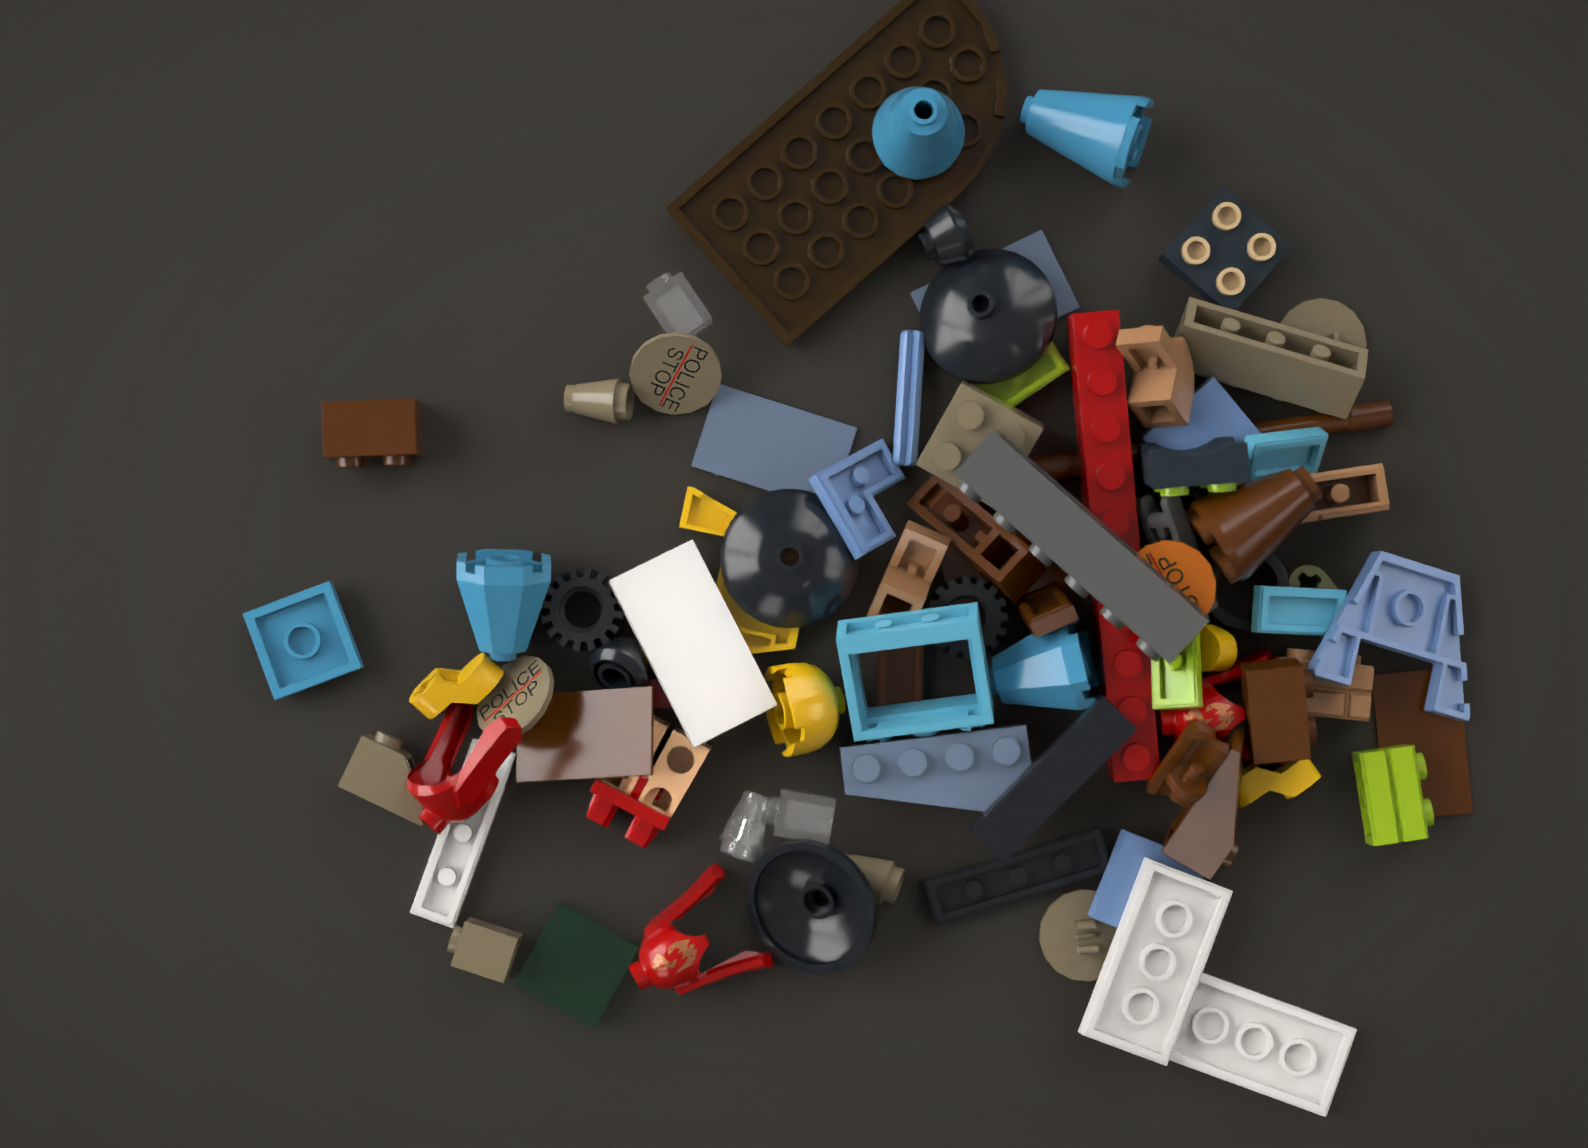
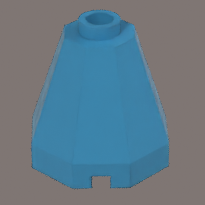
[456,549,551,661]
[988,614,1100,710]

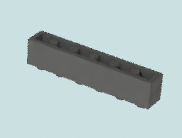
[954,428,1209,664]

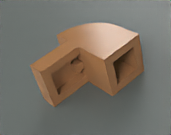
[1116,325,1194,428]
[866,520,951,617]

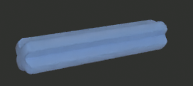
[893,330,925,467]

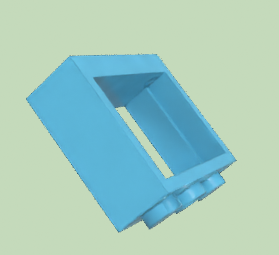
[836,602,994,742]

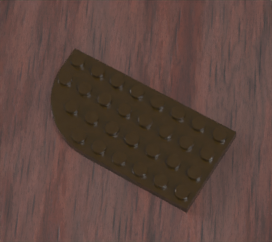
[665,0,1007,348]

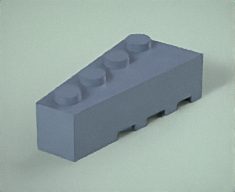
[839,724,1031,812]

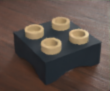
[1158,185,1293,310]

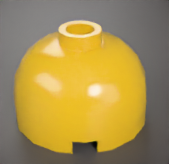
[764,663,845,757]

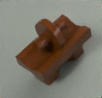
[1147,720,1229,809]

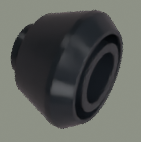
[918,204,975,265]
[590,637,650,689]

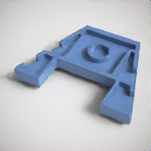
[1306,551,1470,721]

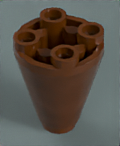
[1185,466,1323,584]

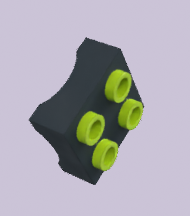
[1138,436,1250,496]

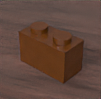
[321,398,423,469]
[1239,657,1317,764]

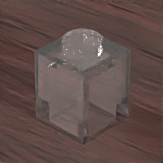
[643,272,713,336]
[766,787,837,844]

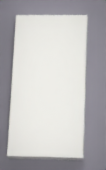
[609,539,777,748]
[1078,857,1233,1066]
[1169,972,1357,1117]

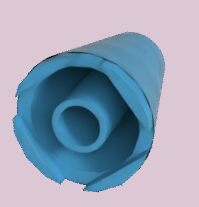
[872,86,965,180]
[1020,89,1154,189]

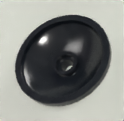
[919,249,1058,384]
[720,489,860,628]
[745,839,877,974]

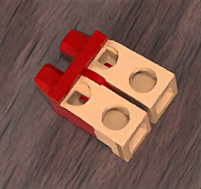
[586,715,713,848]

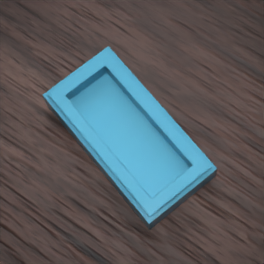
[1242,426,1329,483]
[1251,585,1347,636]

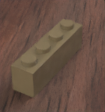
[1174,297,1369,420]

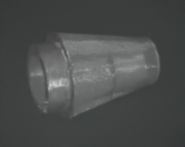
[719,791,770,863]

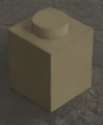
[447,917,523,983]

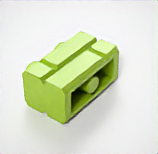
[1351,744,1434,846]

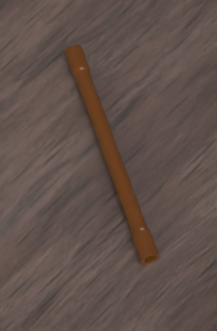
[1030,399,1393,482]

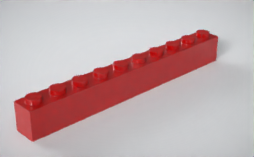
[1066,309,1160,783]

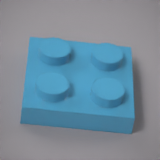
[242,581,364,700]

